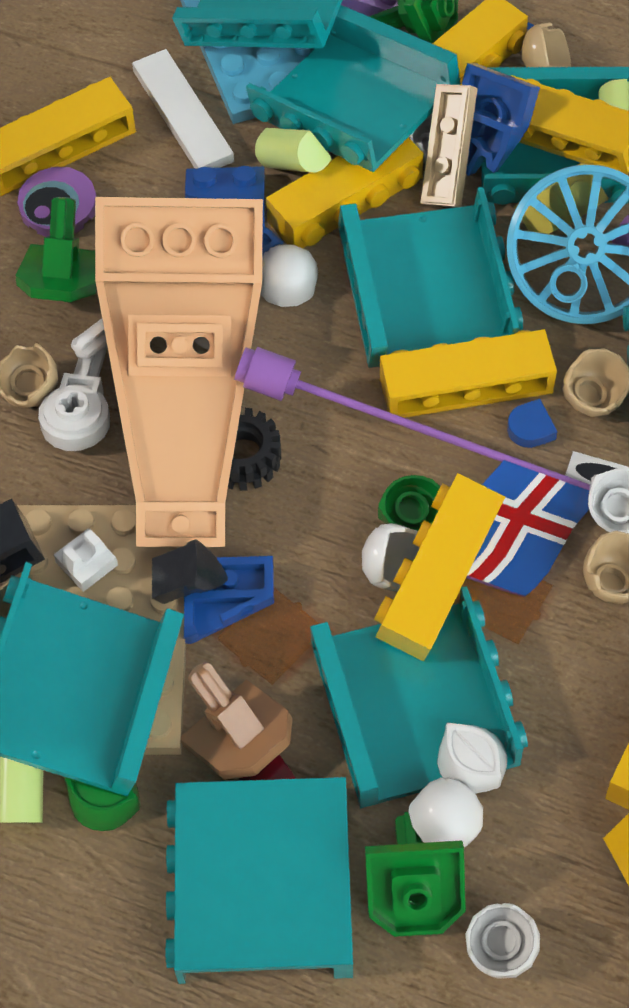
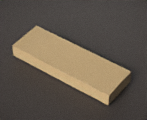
[420,84,478,208]

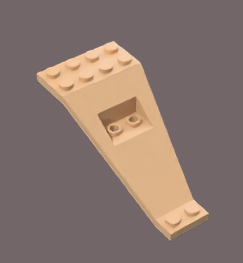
[95,197,263,547]

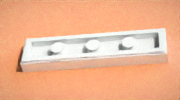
[132,49,235,168]

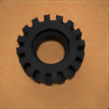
[228,407,281,491]

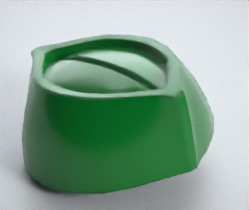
[378,475,440,531]
[64,777,141,831]

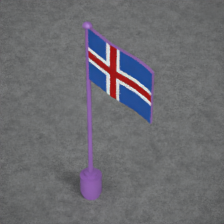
[234,347,590,598]

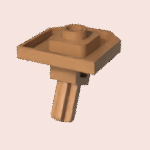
[181,662,293,780]

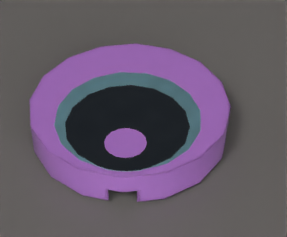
[17,167,97,237]

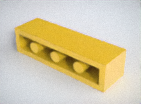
[432,0,528,85]
[511,75,629,176]
[0,77,136,197]
[266,137,424,248]
[380,329,557,418]
[374,473,505,662]

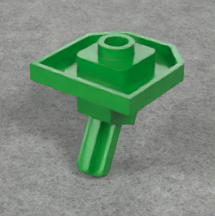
[369,0,458,43]
[16,197,97,302]
[365,811,466,937]

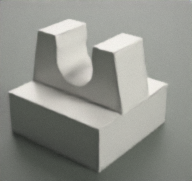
[54,528,118,592]

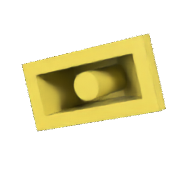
[513,163,608,234]

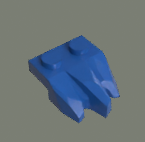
[462,63,540,176]

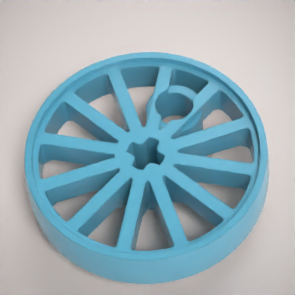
[507,165,629,324]

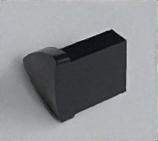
[152,539,228,604]

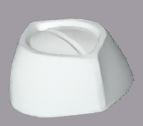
[588,469,629,533]
[437,723,507,793]

